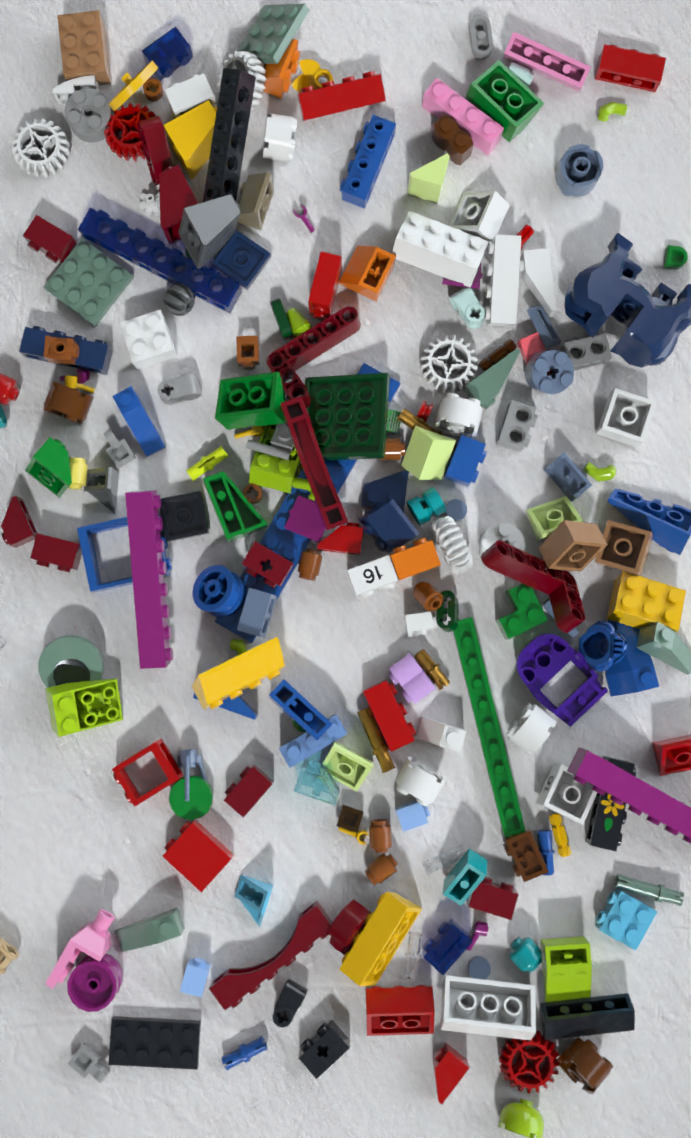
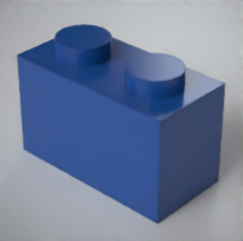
[444,435,487,487]

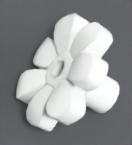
[139,190,160,217]

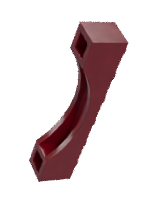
[280,396,348,530]
[209,901,333,1010]

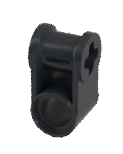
[272,979,308,1028]

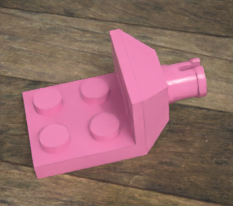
[45,909,115,989]

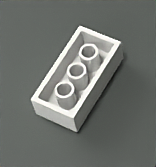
[392,211,489,288]
[441,975,536,1040]

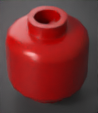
[0,373,20,405]

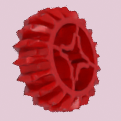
[104,102,156,162]
[498,1030,560,1094]

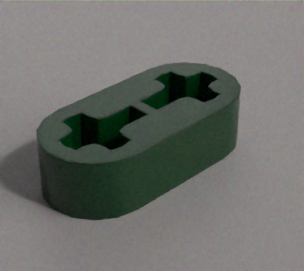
[270,298,293,339]
[436,590,459,632]

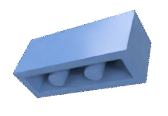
[279,713,347,768]

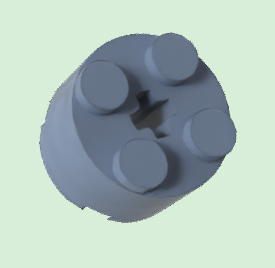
[556,144,603,197]
[525,350,574,394]

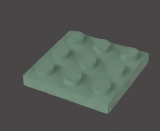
[238,4,309,64]
[43,238,134,327]

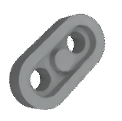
[469,15,493,59]

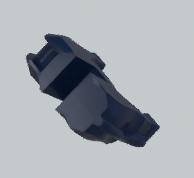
[564,233,691,368]

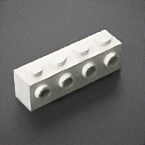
[484,234,521,327]

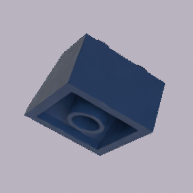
[358,499,420,553]

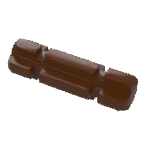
[479,339,517,372]

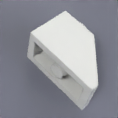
[416,717,466,752]

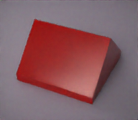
[652,734,691,776]

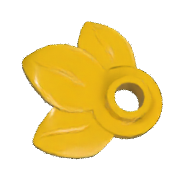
[292,59,333,93]

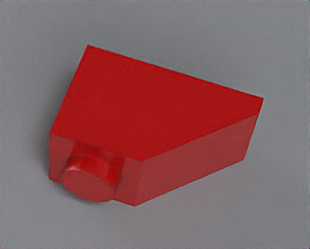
[317,522,363,555]
[433,1043,470,1104]

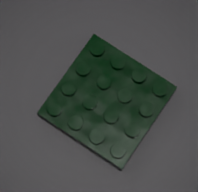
[305,373,390,461]

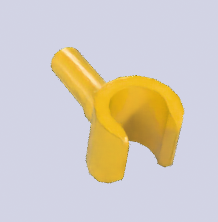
[65,375,95,393]
[234,426,264,439]
[338,827,369,845]

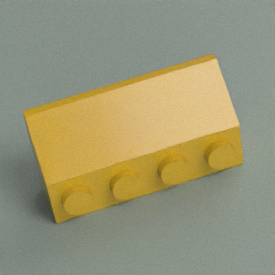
[191,637,285,710]
[339,891,422,986]

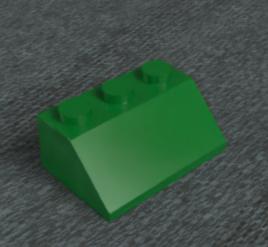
[465,60,544,143]
[215,372,286,430]
[25,437,72,498]

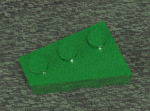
[203,471,268,543]

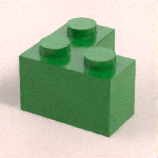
[495,583,548,640]

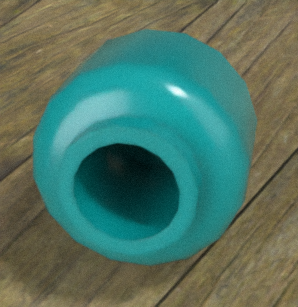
[509,937,543,972]

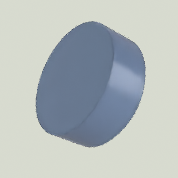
[445,499,467,521]
[468,956,491,980]

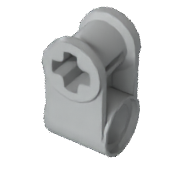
[158,373,201,405]

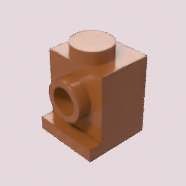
[43,335,79,365]
[236,335,260,370]

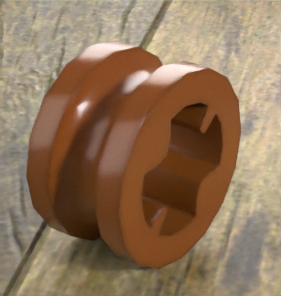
[143,78,163,101]
[243,484,263,504]

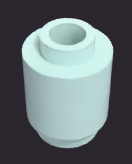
[506,62,534,88]

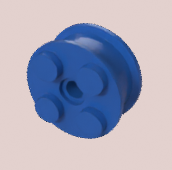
[192,565,245,617]

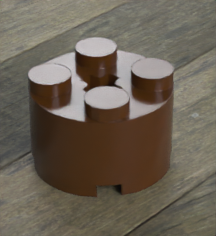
[43,381,94,425]
[557,1037,613,1094]

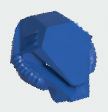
[578,620,628,671]

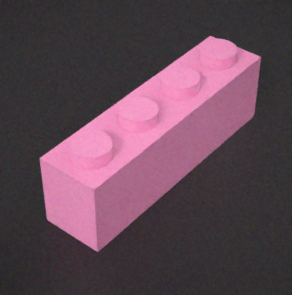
[504,32,591,92]
[422,78,504,156]

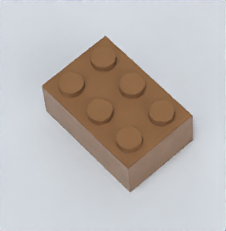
[57,10,111,85]

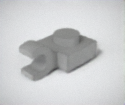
[103,429,136,469]
[68,1043,110,1083]

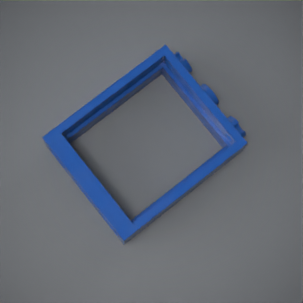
[77,515,173,592]

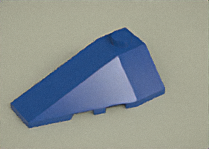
[608,488,691,555]
[605,607,660,697]

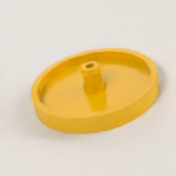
[108,60,158,111]

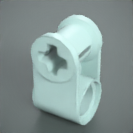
[449,287,485,329]

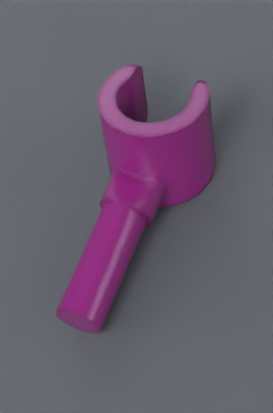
[292,204,315,233]
[60,369,90,384]
[466,921,489,951]

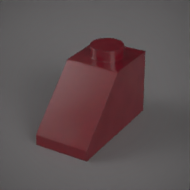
[1,496,38,548]

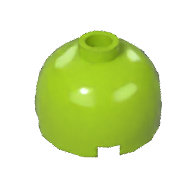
[497,1098,544,1138]

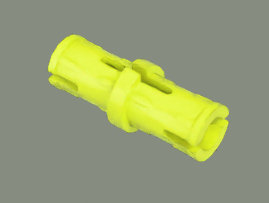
[186,446,229,481]

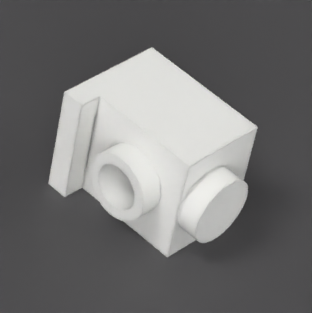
[404,611,437,637]

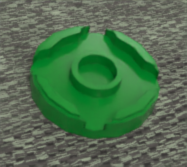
[169,776,213,820]

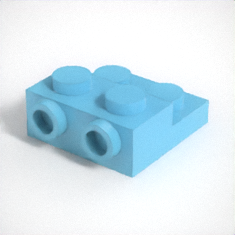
[595,888,657,951]

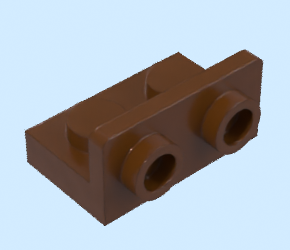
[503,829,549,882]

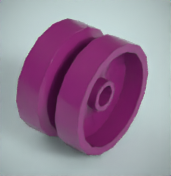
[67,954,123,1012]

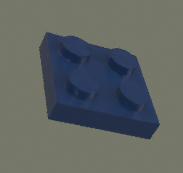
[212,230,272,290]

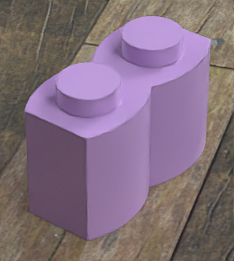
[388,653,436,704]

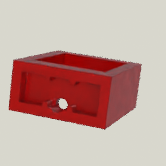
[112,738,184,807]

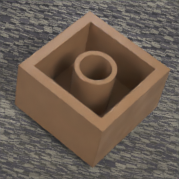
[539,520,607,572]
[595,520,654,576]

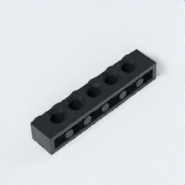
[203,68,256,202]

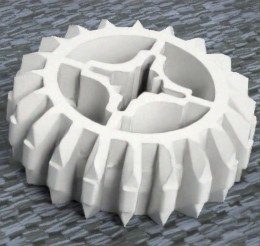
[216,51,267,110]
[12,118,70,178]
[420,335,478,393]
[431,516,473,574]

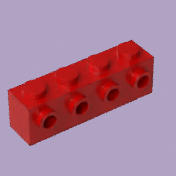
[297,71,386,121]

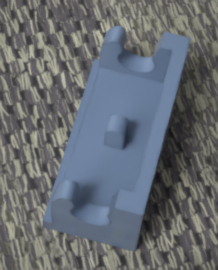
[544,453,592,502]
[237,588,277,638]

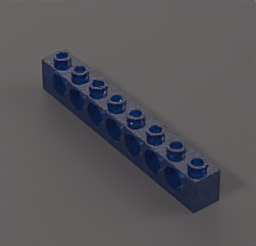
[78,207,242,314]

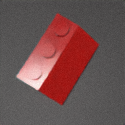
[366,985,435,1036]

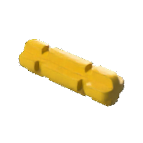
[549,813,571,857]

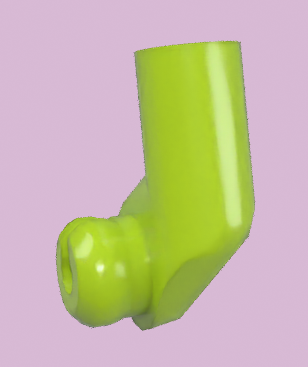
[597,102,628,122]
[583,462,616,482]
[292,477,315,501]
[230,639,247,656]

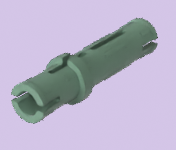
[614,874,684,906]

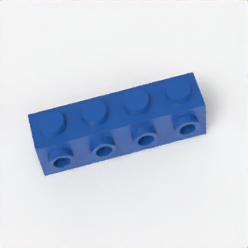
[339,115,396,209]

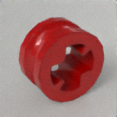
[417,401,434,422]

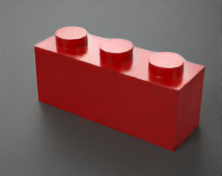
[594,44,666,92]
[363,680,416,752]

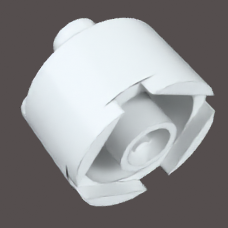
[263,113,297,162]
[434,393,482,438]
[479,523,526,557]
[506,703,556,756]
[395,756,447,806]

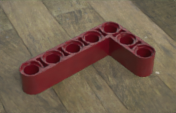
[266,306,361,409]
[481,540,586,633]

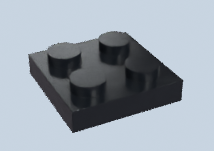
[160,491,210,542]

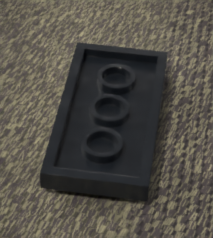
[108,1016,201,1070]

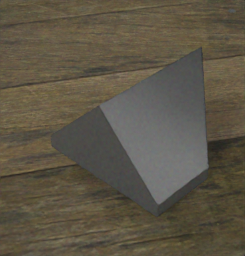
[84,467,119,515]

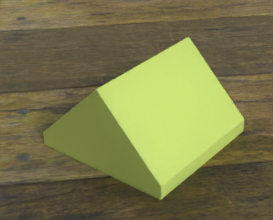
[407,153,450,203]
[401,426,456,480]
[526,496,583,541]
[319,741,374,792]

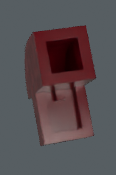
[328,899,371,955]

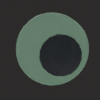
[38,635,104,688]

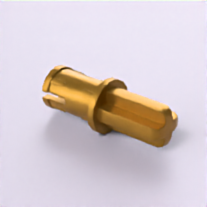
[414,649,450,690]

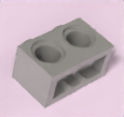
[560,332,612,371]
[496,400,538,452]

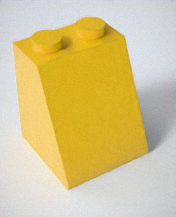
[163,100,217,180]

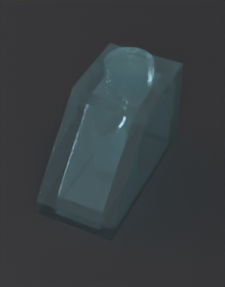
[294,759,340,806]

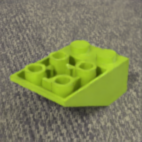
[249,424,300,494]
[45,678,123,737]
[540,936,592,1003]

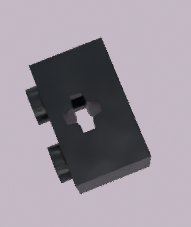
[298,1020,350,1079]

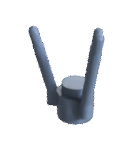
[177,749,208,801]

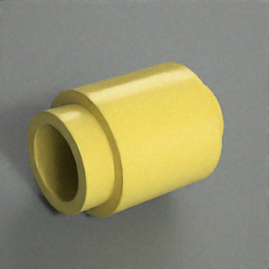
[68,457,88,490]

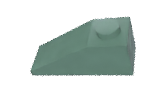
[463,348,520,409]
[636,621,691,675]
[115,907,185,952]

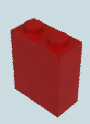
[308,251,342,320]
[162,819,234,893]

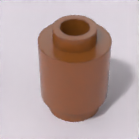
[380,438,405,460]
[297,548,323,581]
[413,581,443,611]
[369,819,392,853]
[364,853,398,885]

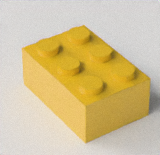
[606,571,686,632]

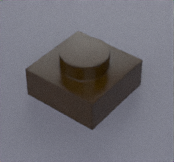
[336,805,364,833]

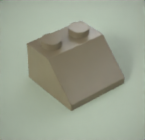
[237,172,274,230]

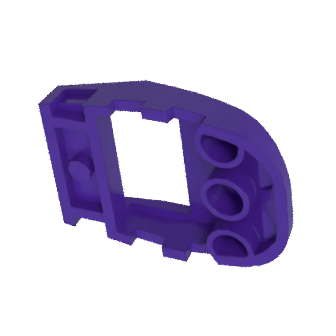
[517,634,608,727]

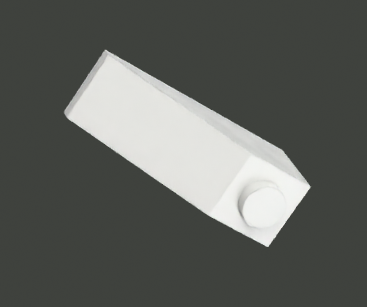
[519,248,556,317]

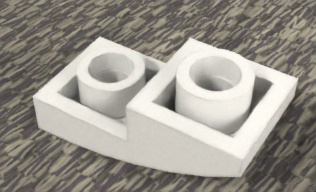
[52,75,99,105]

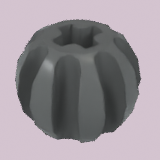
[163,283,195,316]

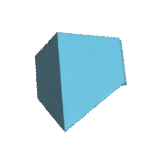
[234,875,273,927]

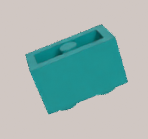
[443,849,487,906]

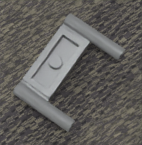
[246,422,294,460]

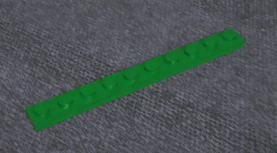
[453,617,525,837]

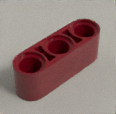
[137,116,174,185]

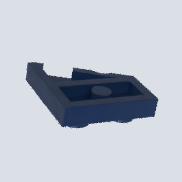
[361,470,409,512]

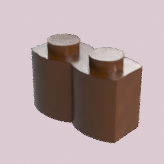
[432,114,474,165]

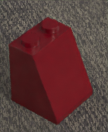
[159,165,198,245]

